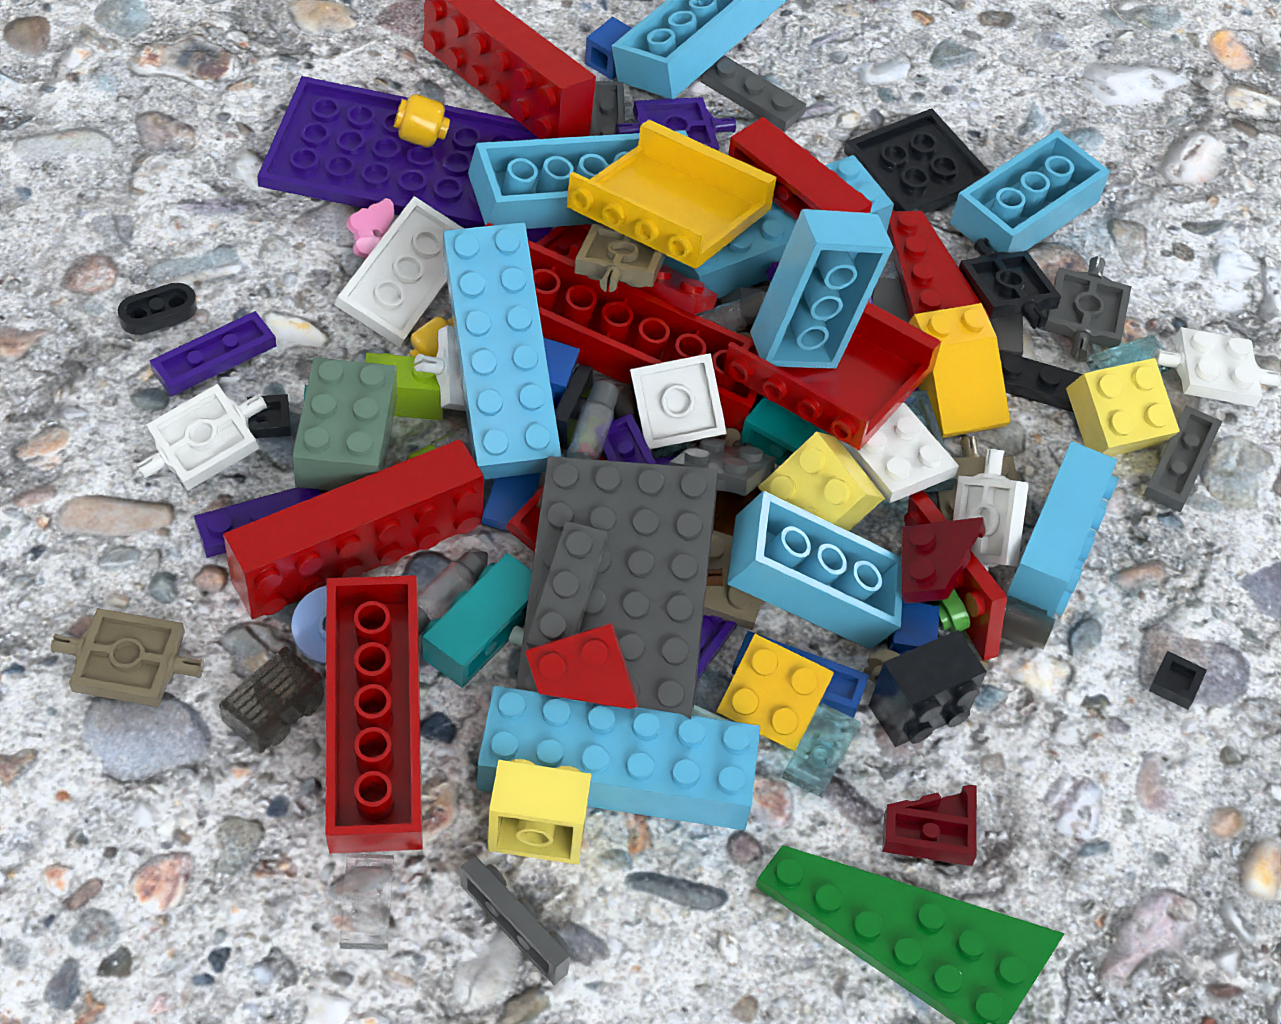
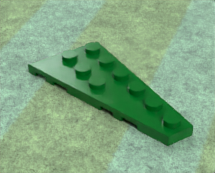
[755,845,1065,1024]

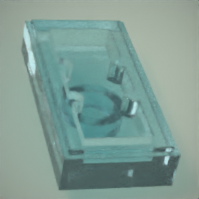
[1086,335,1171,373]
[782,703,861,798]

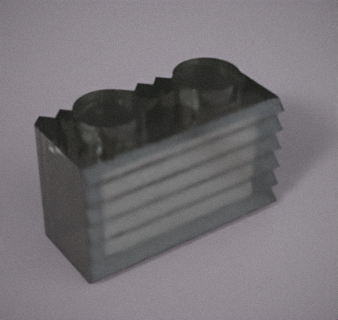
[219,646,324,753]

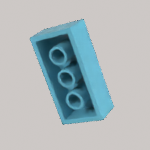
[950,130,1110,253]
[750,209,893,369]
[1005,441,1119,628]
[727,491,903,650]

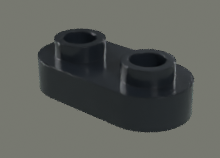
[117,283,197,335]

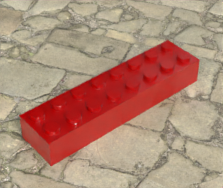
[449,222,758,433]

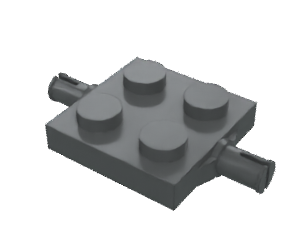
[1043,256,1132,359]
[669,438,776,496]

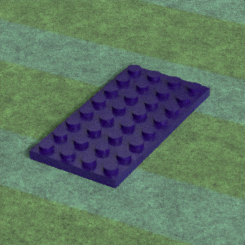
[257,76,553,243]

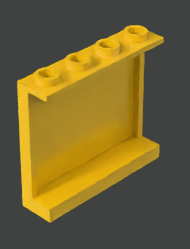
[567,120,777,269]

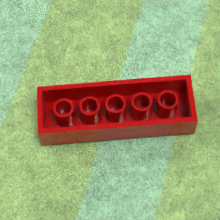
[422,0,596,139]
[223,439,484,620]
[325,575,423,854]

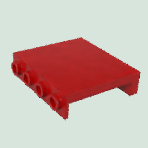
[723,302,942,450]

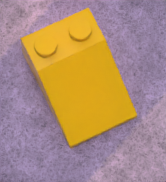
[909,303,1011,439]

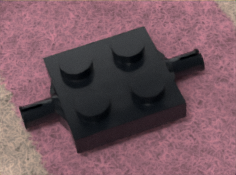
[959,238,1061,329]

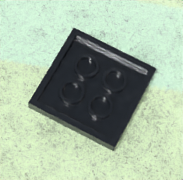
[843,108,990,214]

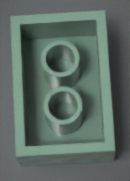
[292,357,398,491]

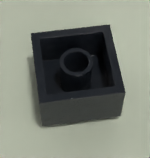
[868,630,987,747]

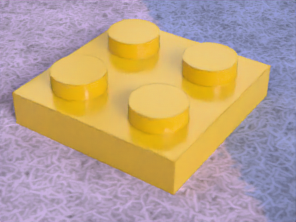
[716,634,834,753]

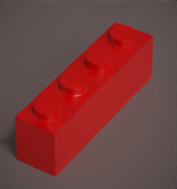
[728,117,872,220]

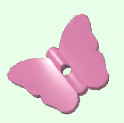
[346,198,394,259]

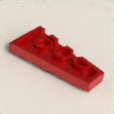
[887,211,989,320]

